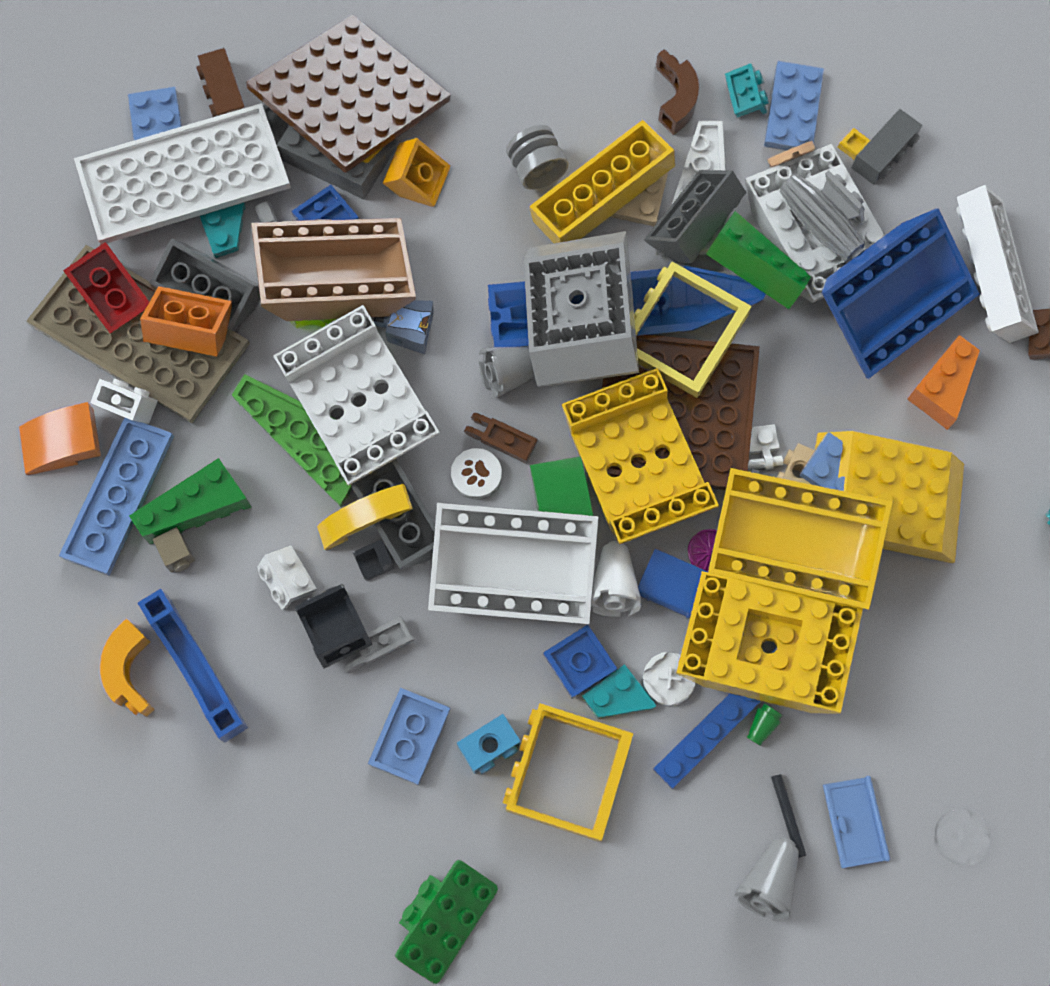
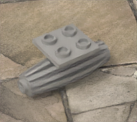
[779,170,865,262]

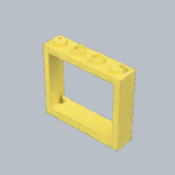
[634,262,752,398]

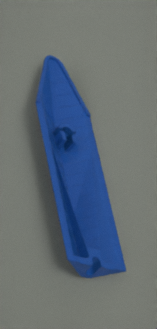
[488,266,766,347]

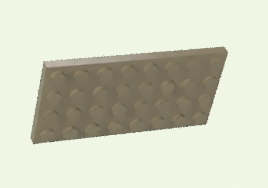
[26,245,250,423]

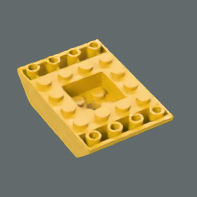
[676,571,863,714]

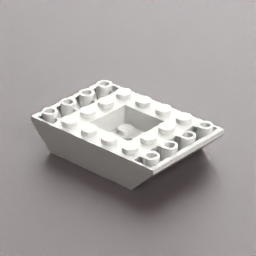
[745,144,885,303]

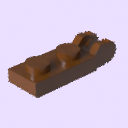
[464,412,538,464]

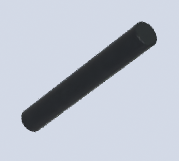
[771,774,807,858]

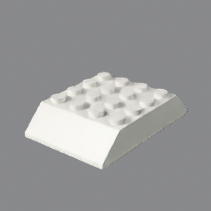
[428,503,598,624]

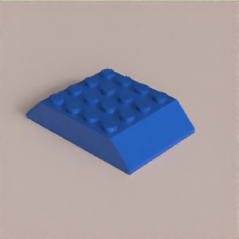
[822,208,980,379]

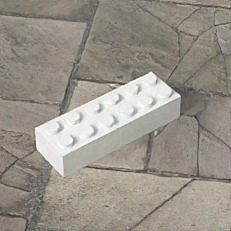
[956,185,1039,343]

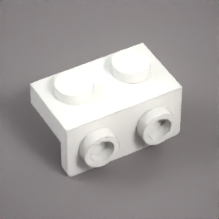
[257,545,317,610]

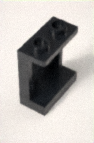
[295,584,372,669]

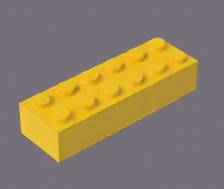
[529,120,675,243]

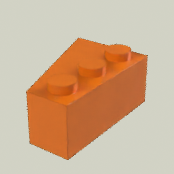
[907,335,980,430]

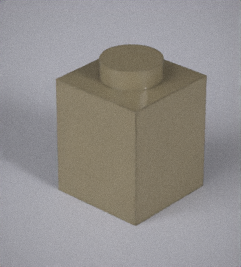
[153,527,195,573]

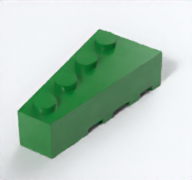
[706,211,811,309]
[129,458,252,545]

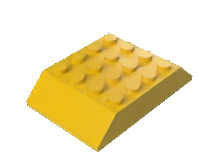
[811,431,964,563]
[708,468,893,609]

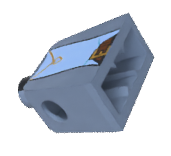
[374,300,434,354]

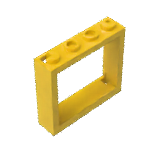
[502,703,634,842]

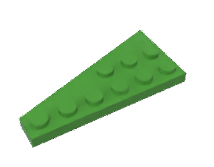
[232,374,352,508]

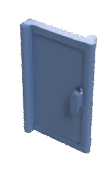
[823,775,891,868]

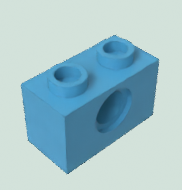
[457,714,521,774]

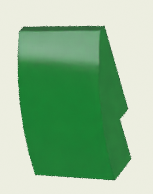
[530,456,593,516]

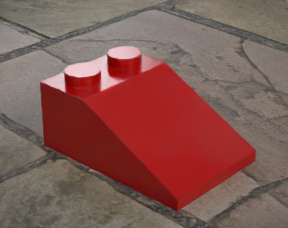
[63,242,149,334]

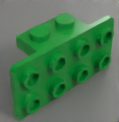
[395,860,498,984]

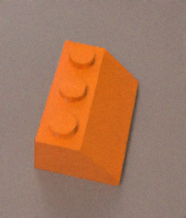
[140,286,232,357]

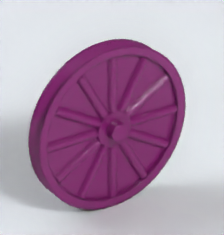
[688,529,717,571]

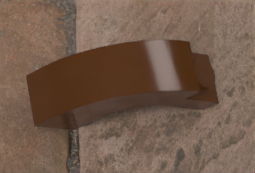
[655,49,699,136]

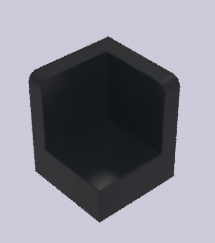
[353,539,394,581]

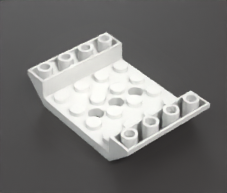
[273,305,440,486]

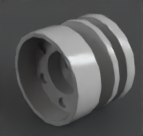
[506,125,569,190]

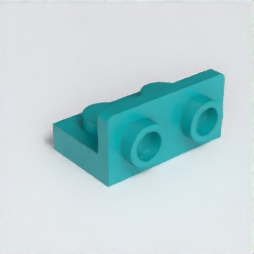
[725,63,769,118]

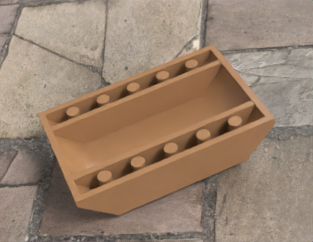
[251,218,416,321]

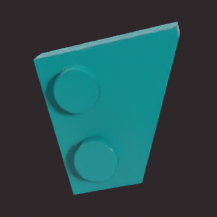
[200,202,246,259]
[582,664,656,719]

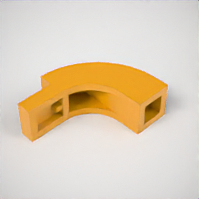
[100,618,155,717]

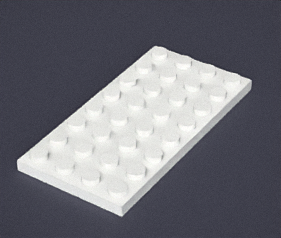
[74,103,291,245]

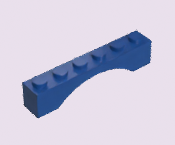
[137,588,248,743]

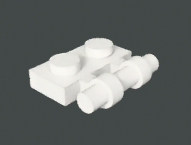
[748,424,783,472]

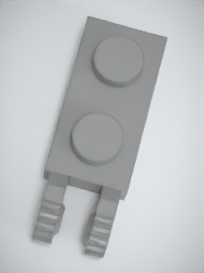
[343,616,414,673]

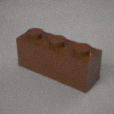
[196,48,245,117]

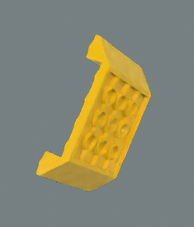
[562,368,719,545]

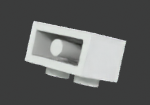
[91,378,158,424]

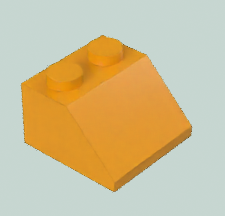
[383,138,451,207]

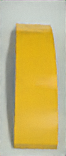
[317,484,413,550]

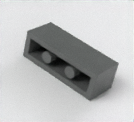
[851,109,923,185]

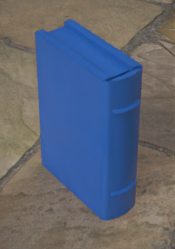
[638,549,708,618]

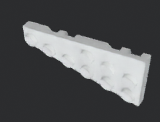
[656,121,728,255]

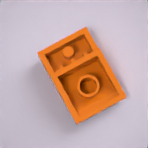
[19,402,101,475]

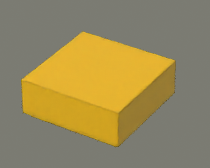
[837,128,870,160]

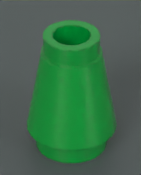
[747,704,783,746]

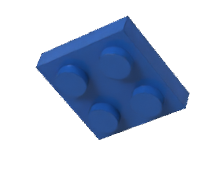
[543,624,617,699]

